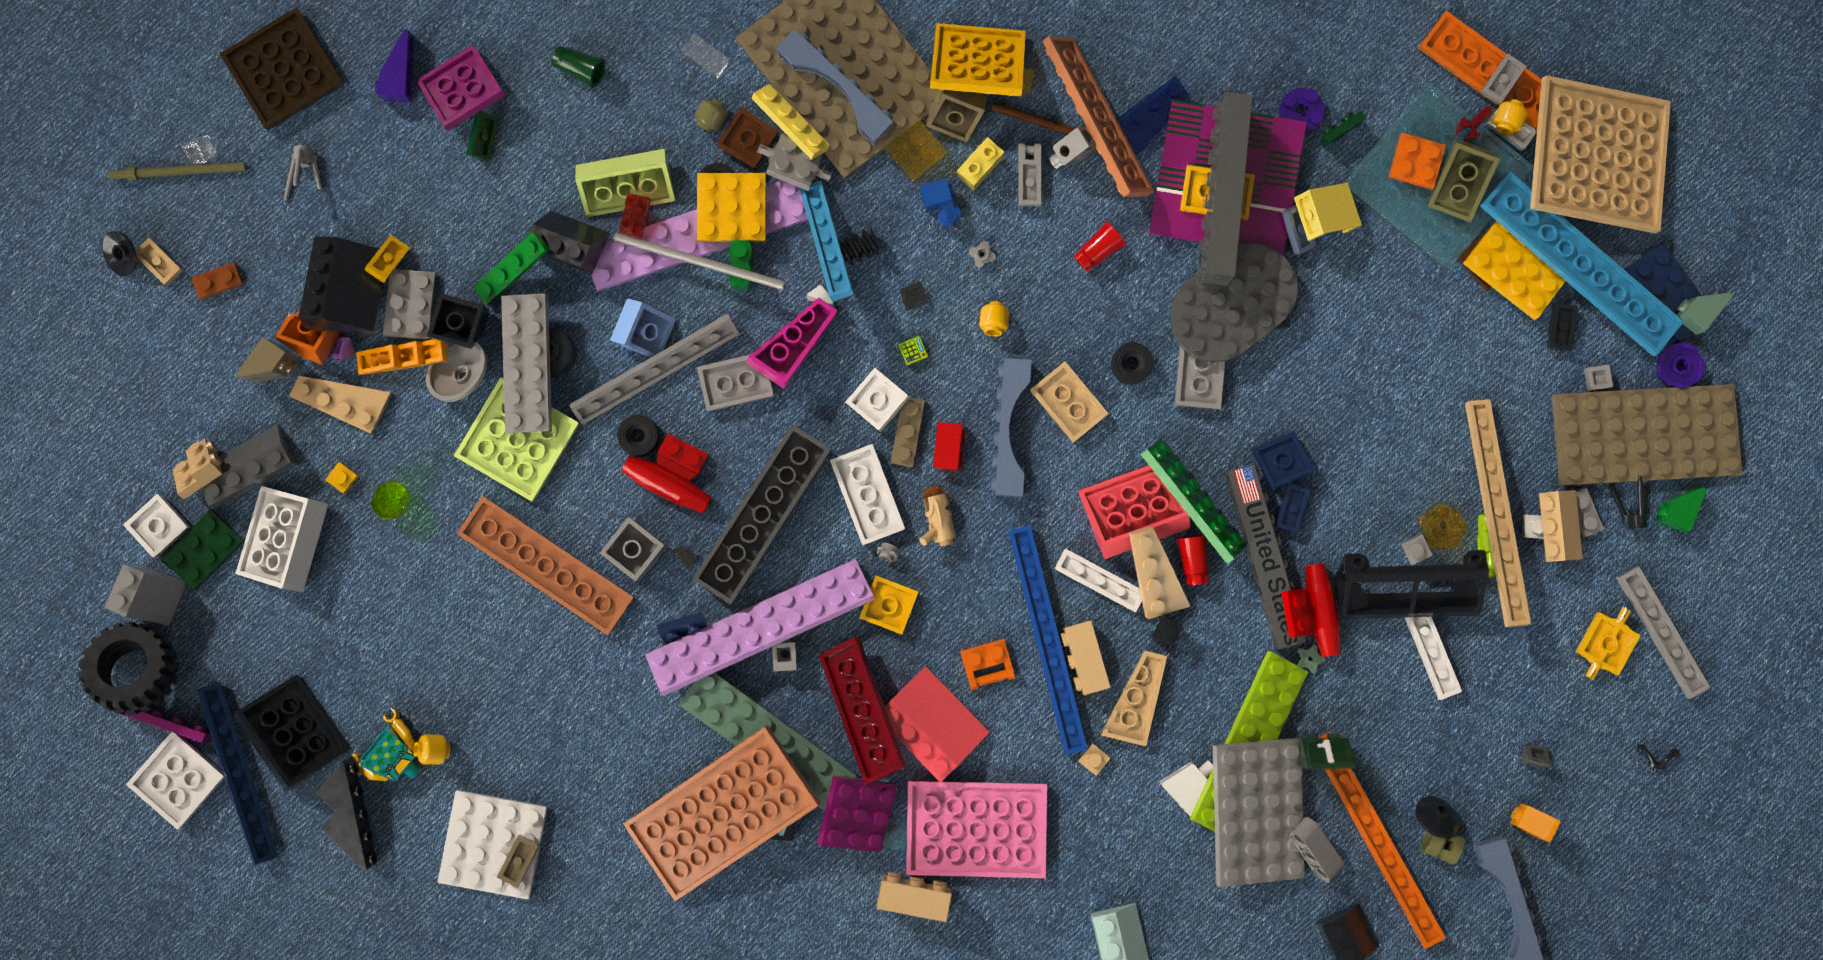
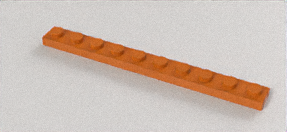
[1309,731,1446,949]

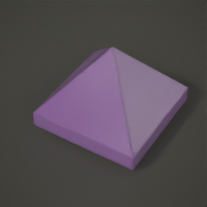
[332,336,355,360]

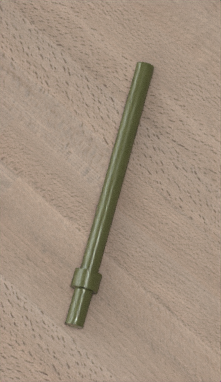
[108,162,247,181]

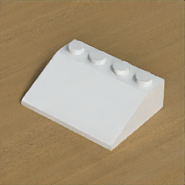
[235,486,328,592]

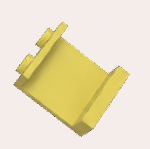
[1294,183,1362,241]

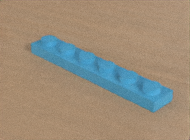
[800,180,854,302]

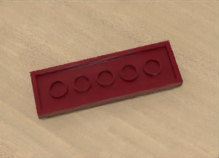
[819,637,907,785]

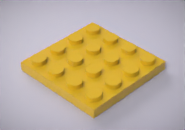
[930,23,1025,96]
[1463,220,1565,320]

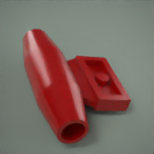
[622,434,712,513]
[1281,563,1341,657]

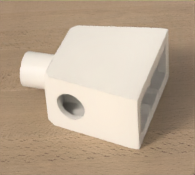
[1159,760,1213,816]

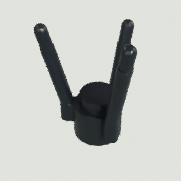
[1609,476,1648,529]

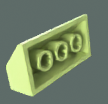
[575,149,675,217]

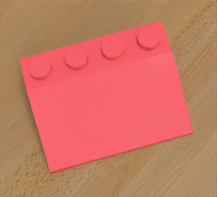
[1078,465,1190,559]
[885,666,990,783]

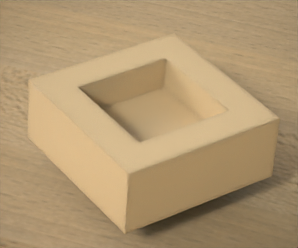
[1078,743,1110,776]

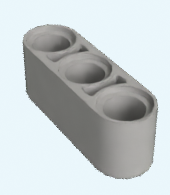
[1290,817,1344,883]

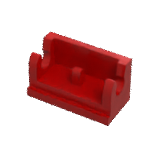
[933,422,966,472]

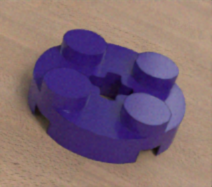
[1278,88,1325,134]
[1656,342,1705,388]

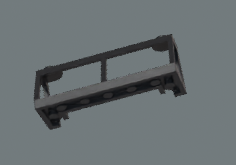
[1334,550,1489,619]

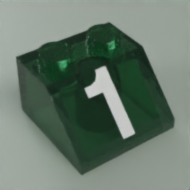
[1297,733,1355,770]

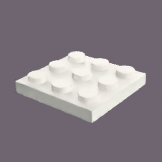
[126,732,225,830]

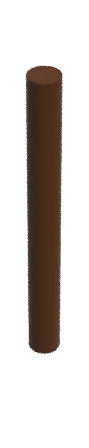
[991,102,1075,135]

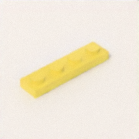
[752,84,830,160]

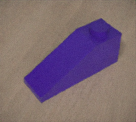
[375,30,414,102]

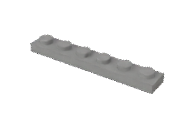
[1616,566,1711,699]

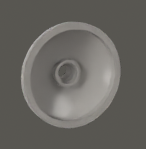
[426,342,487,402]

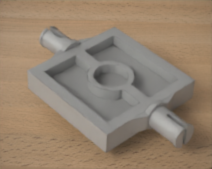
[757,134,832,191]

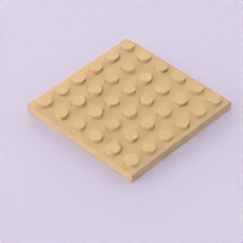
[1530,75,1671,234]

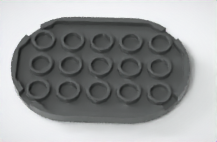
[1170,243,1297,362]

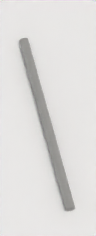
[614,233,786,290]

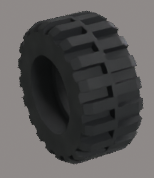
[78,622,179,715]

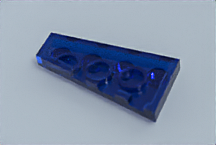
[1117,76,1189,157]

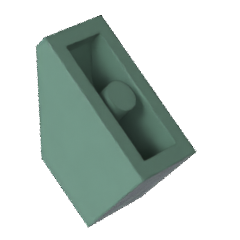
[1677,293,1733,335]

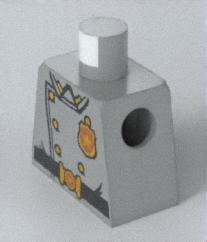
[1050,126,1097,169]

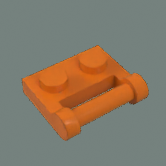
[960,639,1016,691]

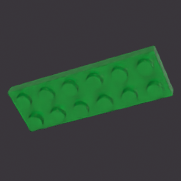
[1141,439,1246,564]

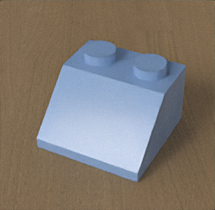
[610,298,676,358]

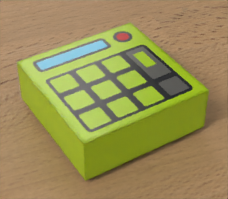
[898,336,928,366]

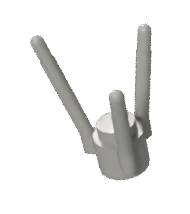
[284,145,322,200]

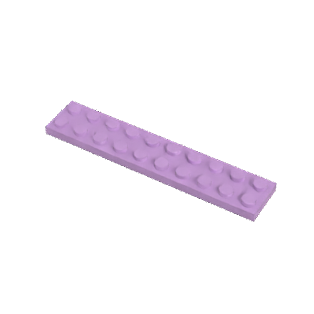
[591,181,808,292]
[645,559,875,696]

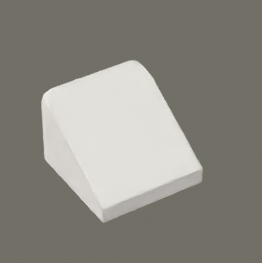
[807,285,834,307]

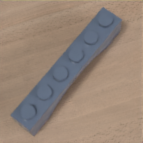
[776,29,894,146]
[991,358,1032,498]
[1473,836,1547,960]

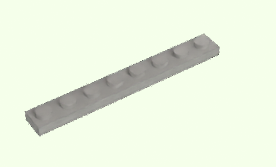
[569,313,739,425]

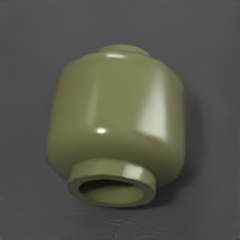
[694,97,728,133]

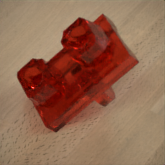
[619,193,651,238]

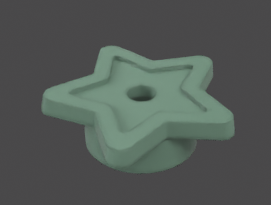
[1297,644,1326,674]

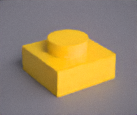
[325,462,359,494]

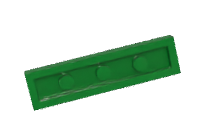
[473,231,550,305]

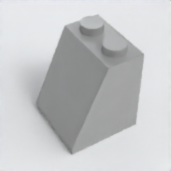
[104,564,187,625]

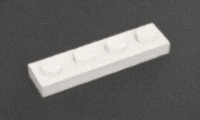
[1054,549,1142,612]
[1405,617,1462,700]

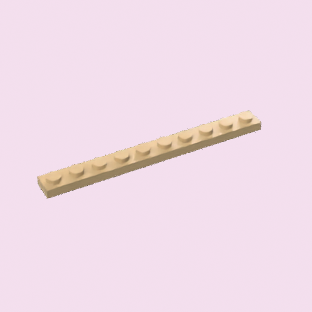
[1465,399,1531,628]

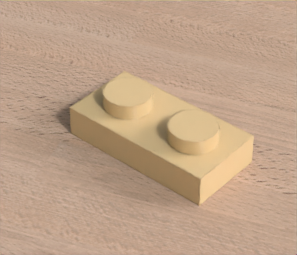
[135,238,183,286]

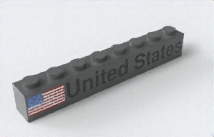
[1224,464,1306,649]

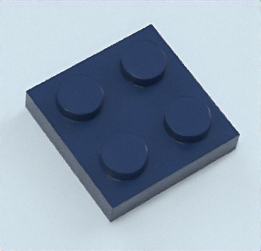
[1252,431,1315,491]

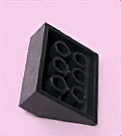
[298,236,384,333]
[234,674,349,793]

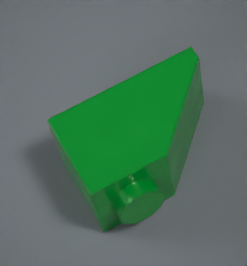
[1656,487,1707,532]

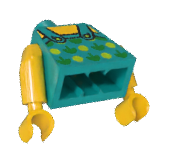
[351,709,420,781]

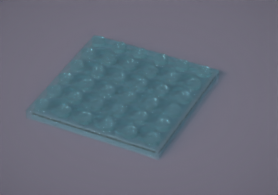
[1344,82,1534,271]

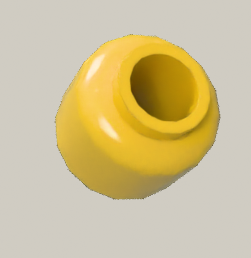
[1493,99,1528,135]
[979,301,1010,337]
[413,734,451,765]

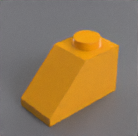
[1510,803,1561,842]

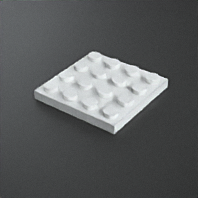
[438,790,548,899]

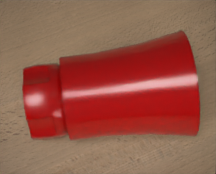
[1073,221,1126,272]
[1176,534,1209,585]

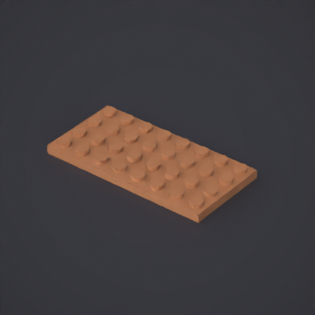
[623,725,821,901]

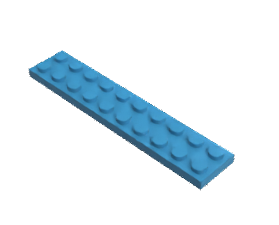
[1480,171,1684,356]

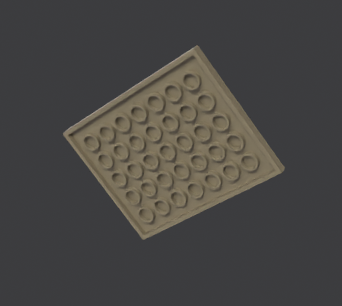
[735,0,939,180]

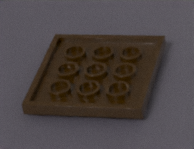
[219,7,345,131]

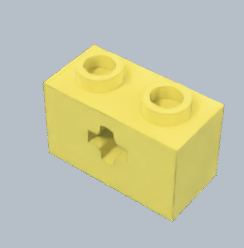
[957,137,1004,191]

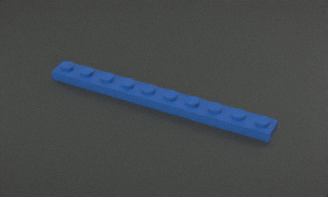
[1008,525,1088,755]

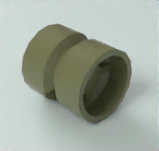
[1421,831,1465,865]

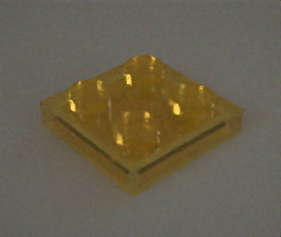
[884,119,948,183]

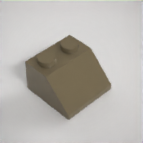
[926,90,987,142]
[236,337,300,383]

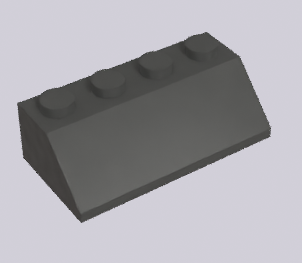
[200,425,300,508]

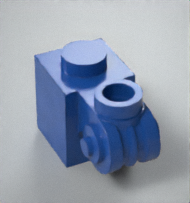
[920,178,961,228]

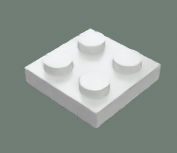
[845,368,910,432]
[123,494,191,558]

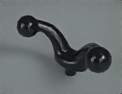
[1637,744,1680,773]

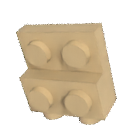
[172,438,222,500]

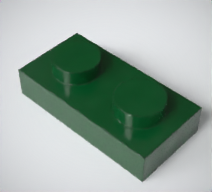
[466,111,499,162]
[1319,111,1366,148]

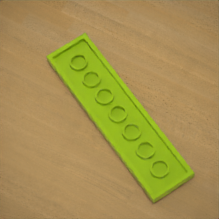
[1189,651,1308,832]

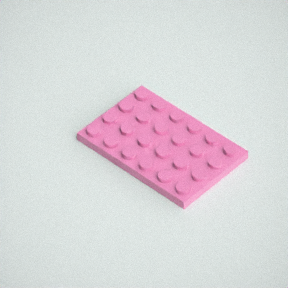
[906,780,1047,878]

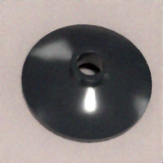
[102,231,137,276]
[1415,796,1460,838]

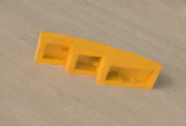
[356,339,448,375]

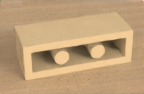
[1539,490,1583,562]
[1060,620,1110,695]

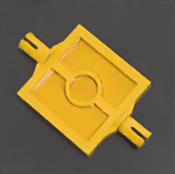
[1575,607,1641,680]

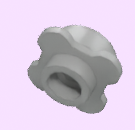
[969,241,995,268]
[876,543,899,562]

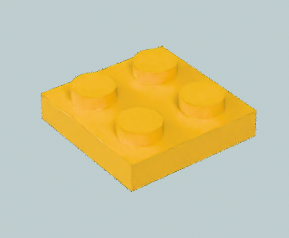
[859,576,918,635]

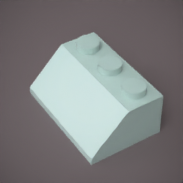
[1090,903,1149,960]

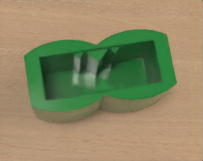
[729,240,754,290]

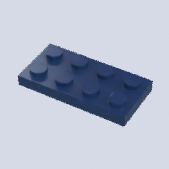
[1624,243,1702,343]

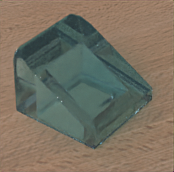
[882,822,907,851]

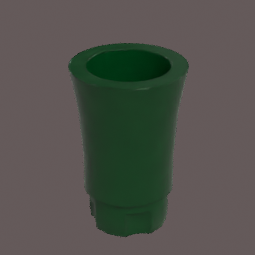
[551,46,606,88]

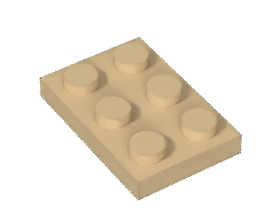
[1030,361,1109,443]

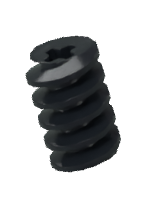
[839,227,879,265]

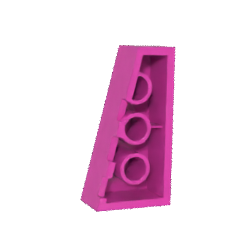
[747,298,838,389]

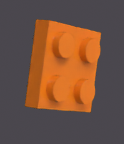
[1388,133,1446,190]

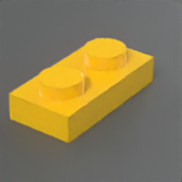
[364,235,410,283]

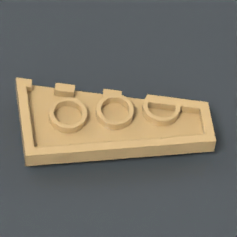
[289,376,393,434]
[1129,526,1190,619]
[1100,651,1167,746]

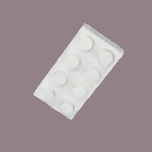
[830,444,905,546]

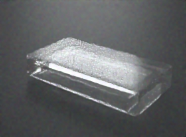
[681,33,730,79]

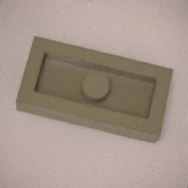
[497,834,540,888]

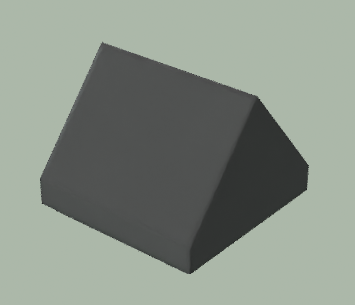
[1521,744,1551,769]

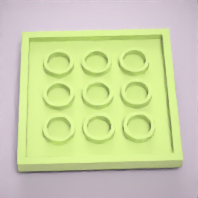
[454,377,580,502]

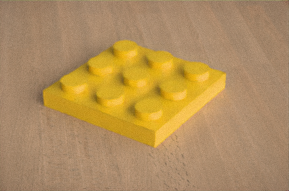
[697,173,766,242]

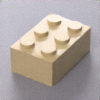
[877,872,951,922]

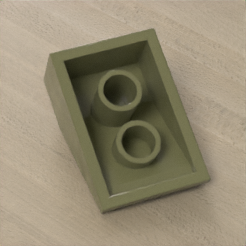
[1428,138,1500,223]

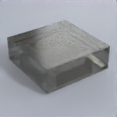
[899,282,928,312]

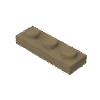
[890,398,925,468]

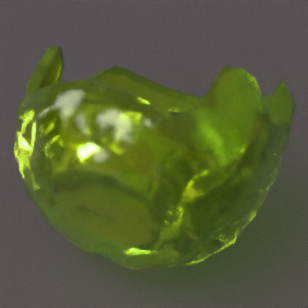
[371,480,411,520]

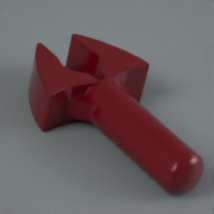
[1455,106,1493,142]

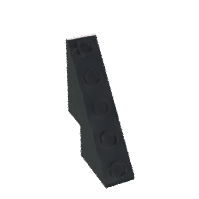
[315,757,378,871]

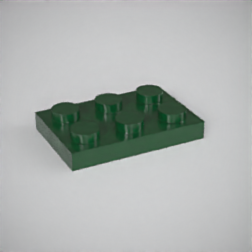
[161,509,245,590]

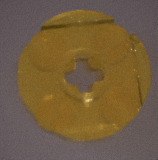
[1419,504,1466,550]

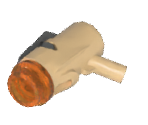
[919,485,957,547]

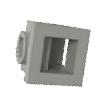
[772,638,798,672]

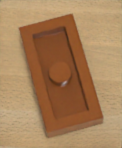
[191,262,244,300]

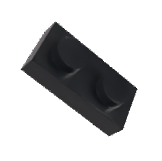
[1547,302,1578,351]

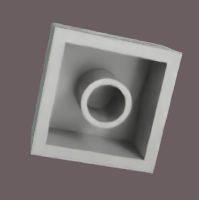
[600,517,668,582]

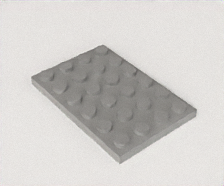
[1213,738,1305,887]

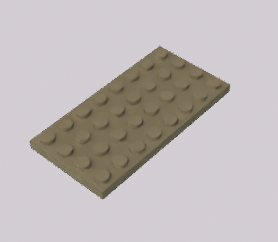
[1552,384,1743,486]

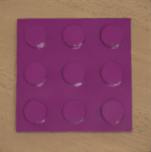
[416,45,505,131]
[817,775,897,852]

